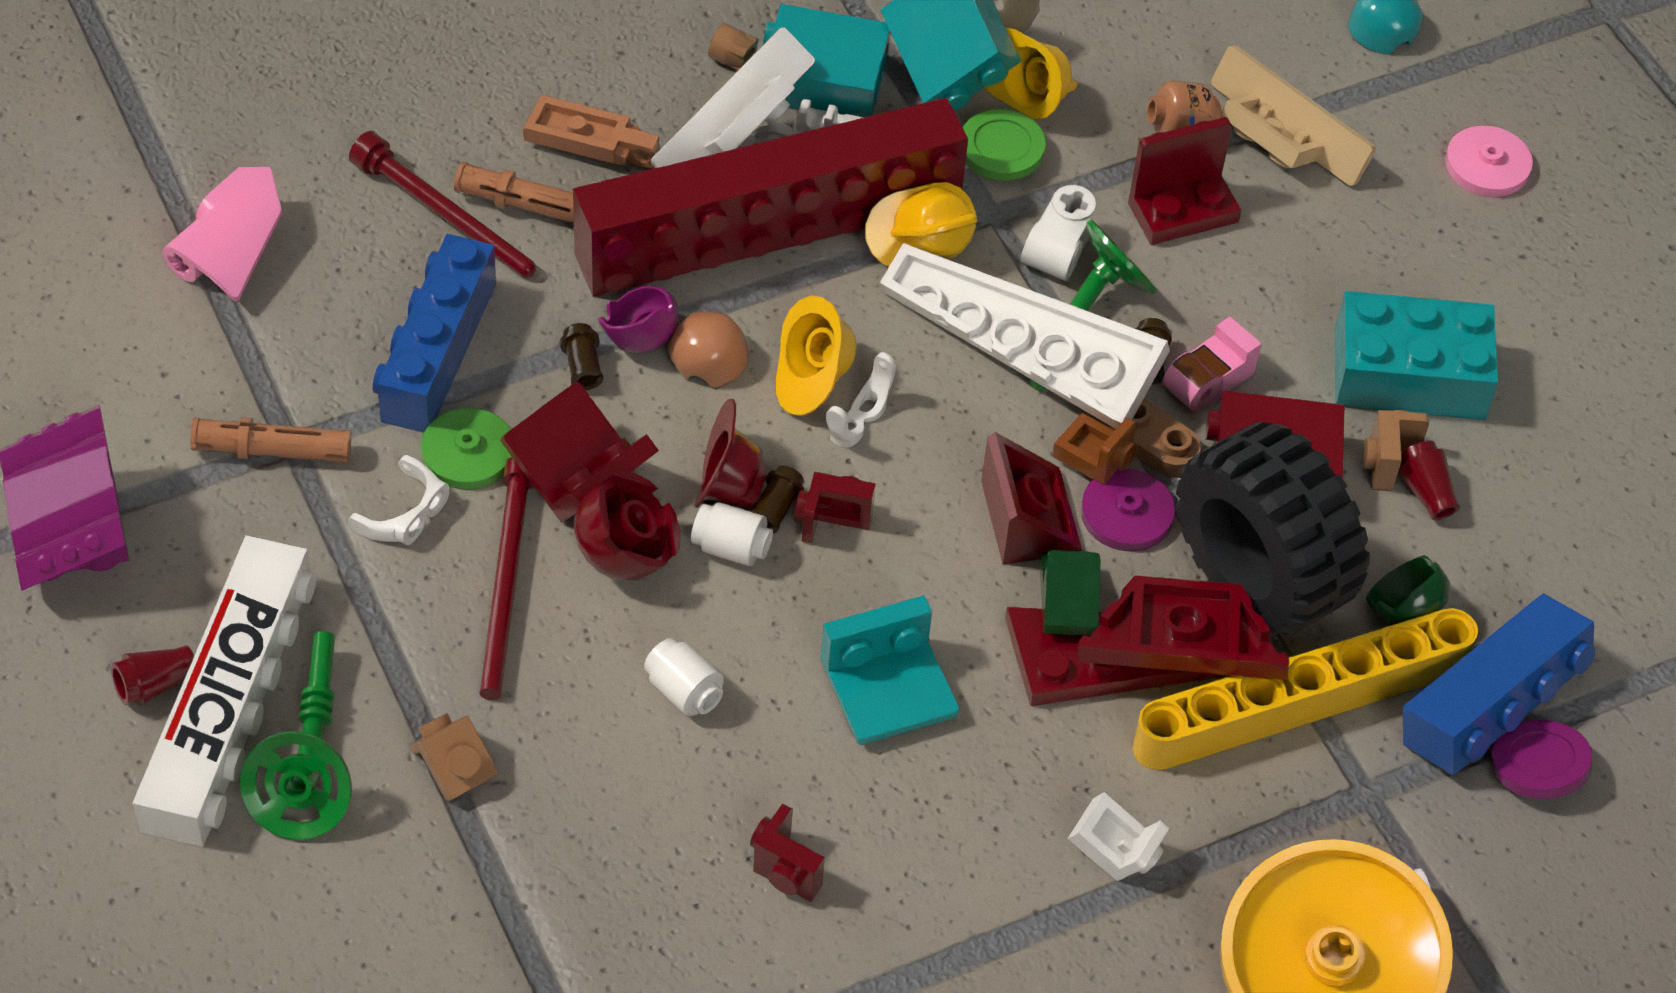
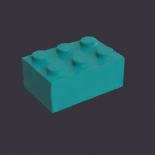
[1335,291,1498,420]

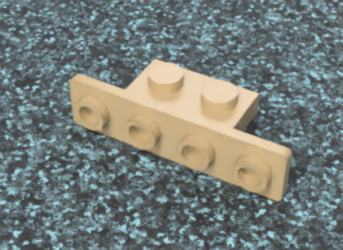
[1211,45,1376,186]

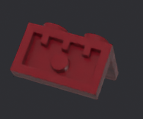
[1128,117,1242,245]
[500,382,659,523]

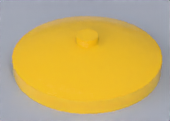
[1220,839,1453,993]

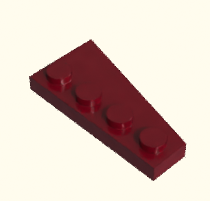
[1005,607,1232,707]

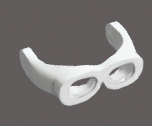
[826,352,896,448]
[347,455,450,545]

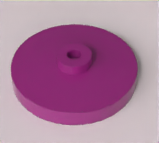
[1081,469,1175,551]
[1492,720,1592,799]

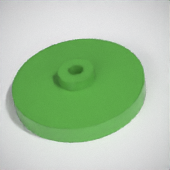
[963,109,1046,181]
[421,408,512,490]

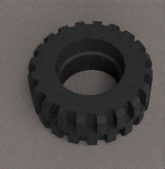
[1176,422,1370,635]

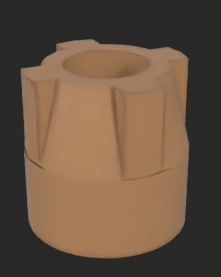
[708,23,759,71]

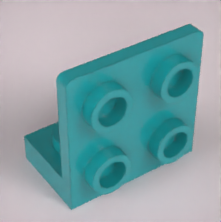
[820,595,959,745]

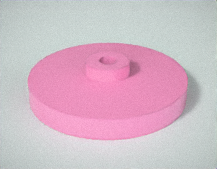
[1445,126,1533,197]

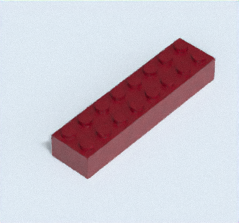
[573,98,969,297]

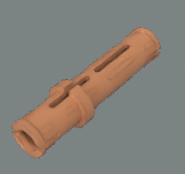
[454,161,574,223]
[190,417,352,464]

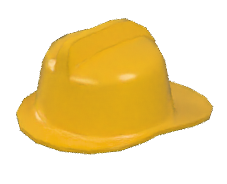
[984,27,1078,119]
[865,182,978,266]
[776,296,857,416]

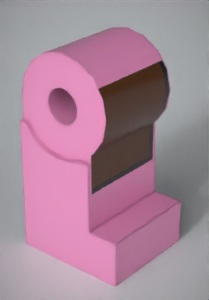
[1162,316,1262,412]

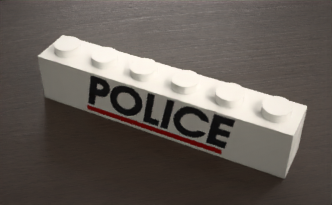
[132,535,316,847]

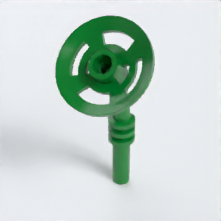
[1030,218,1158,392]
[240,631,352,840]

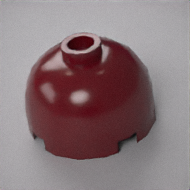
[574,471,681,580]

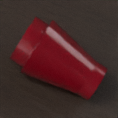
[1398,441,1460,521]
[111,645,194,706]

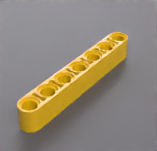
[1132,608,1478,770]

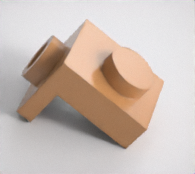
[1362,410,1429,491]
[409,713,499,802]

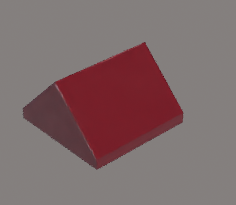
[981,432,1082,564]

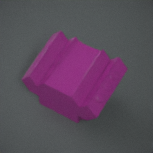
[0,405,129,591]

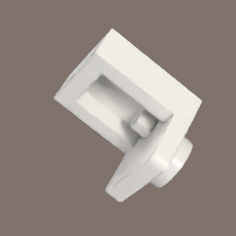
[1068,792,1169,881]

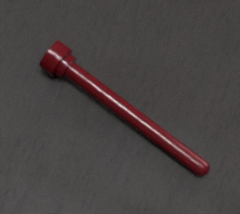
[349,131,536,278]

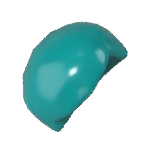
[1347,0,1424,54]

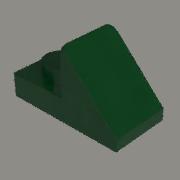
[1040,550,1101,636]

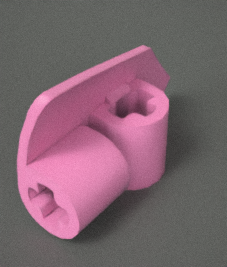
[162,167,282,302]

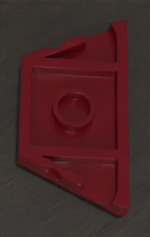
[1077,575,1289,680]

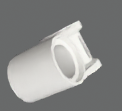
[1021,185,1096,281]

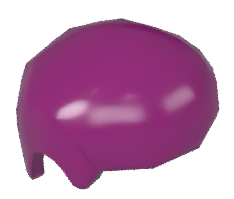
[598,285,678,354]

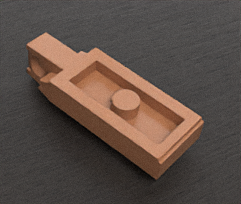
[523,95,660,169]

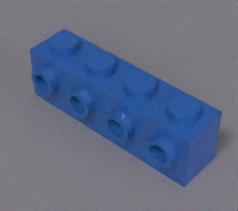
[372,234,496,433]
[1403,593,1595,776]

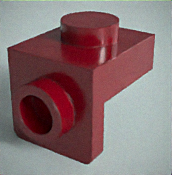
[794,472,876,543]
[750,804,825,902]

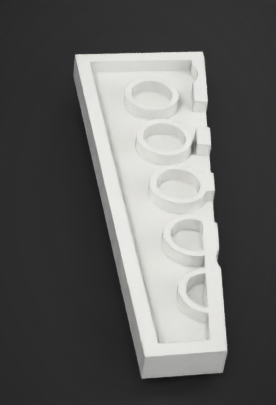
[880,243,1170,429]

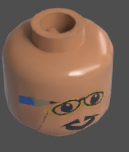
[1146,80,1221,133]

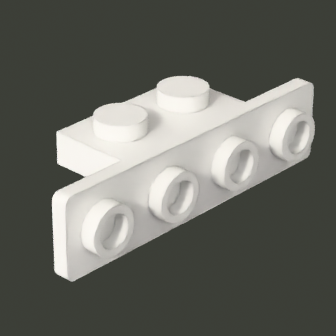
[651,28,815,168]

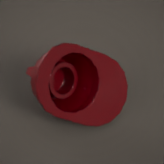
[694,399,766,509]

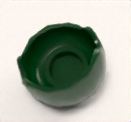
[1366,555,1450,626]

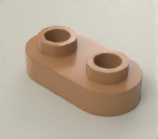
[1107,399,1201,477]

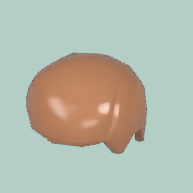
[668,311,749,388]

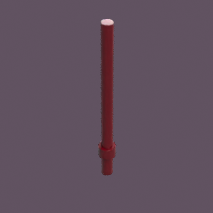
[479,457,533,700]

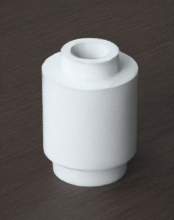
[691,502,773,567]
[644,638,724,716]

